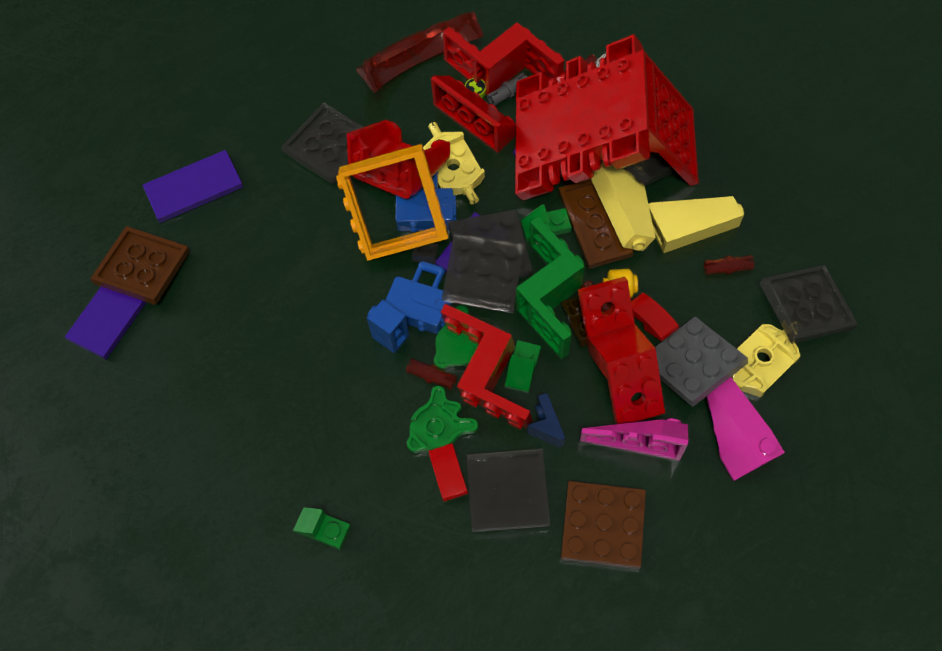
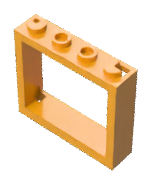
[336,144,449,261]

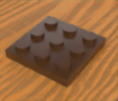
[90,226,190,305]
[561,481,646,569]

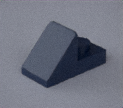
[527,393,565,448]

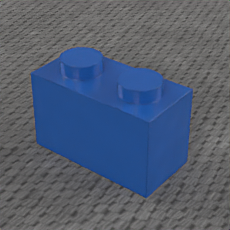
[367,300,409,353]

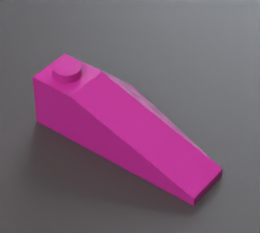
[706,377,785,481]
[580,418,688,461]

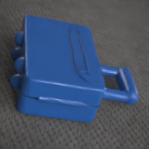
[396,171,456,233]
[385,261,452,334]

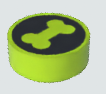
[465,78,486,98]

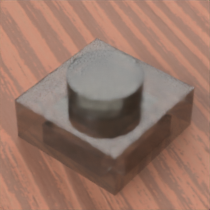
[412,243,439,264]

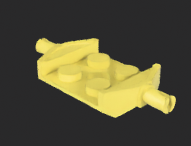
[423,122,485,204]
[731,322,801,397]

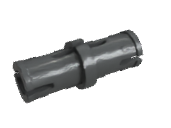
[487,73,527,106]

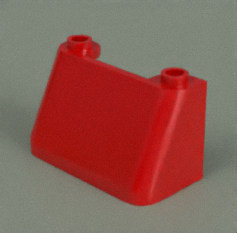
[347,120,450,199]

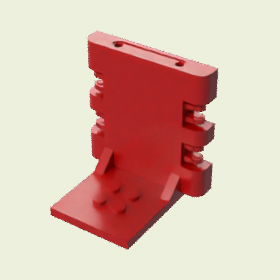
[515,34,699,200]

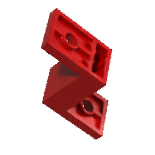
[443,22,565,95]
[578,276,665,424]
[440,304,533,430]

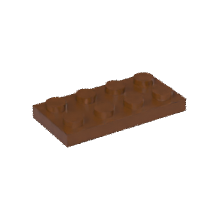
[558,179,634,269]

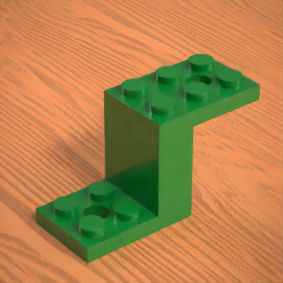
[516,217,585,360]

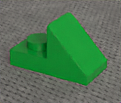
[521,205,572,242]
[505,340,541,393]
[293,507,351,550]

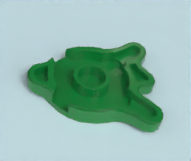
[434,305,482,370]
[407,386,478,453]

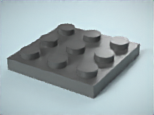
[655,317,748,407]

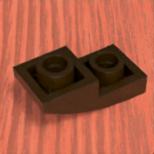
[561,296,587,347]

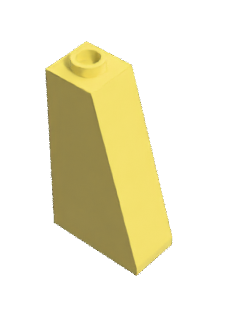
[591,162,655,251]
[648,196,744,253]

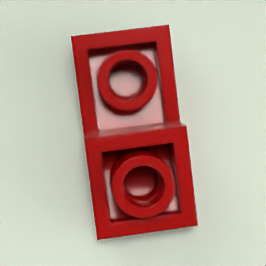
[631,292,679,341]
[429,443,468,502]

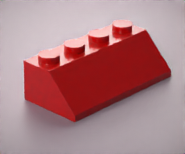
[431,75,516,153]

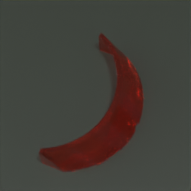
[356,12,483,93]

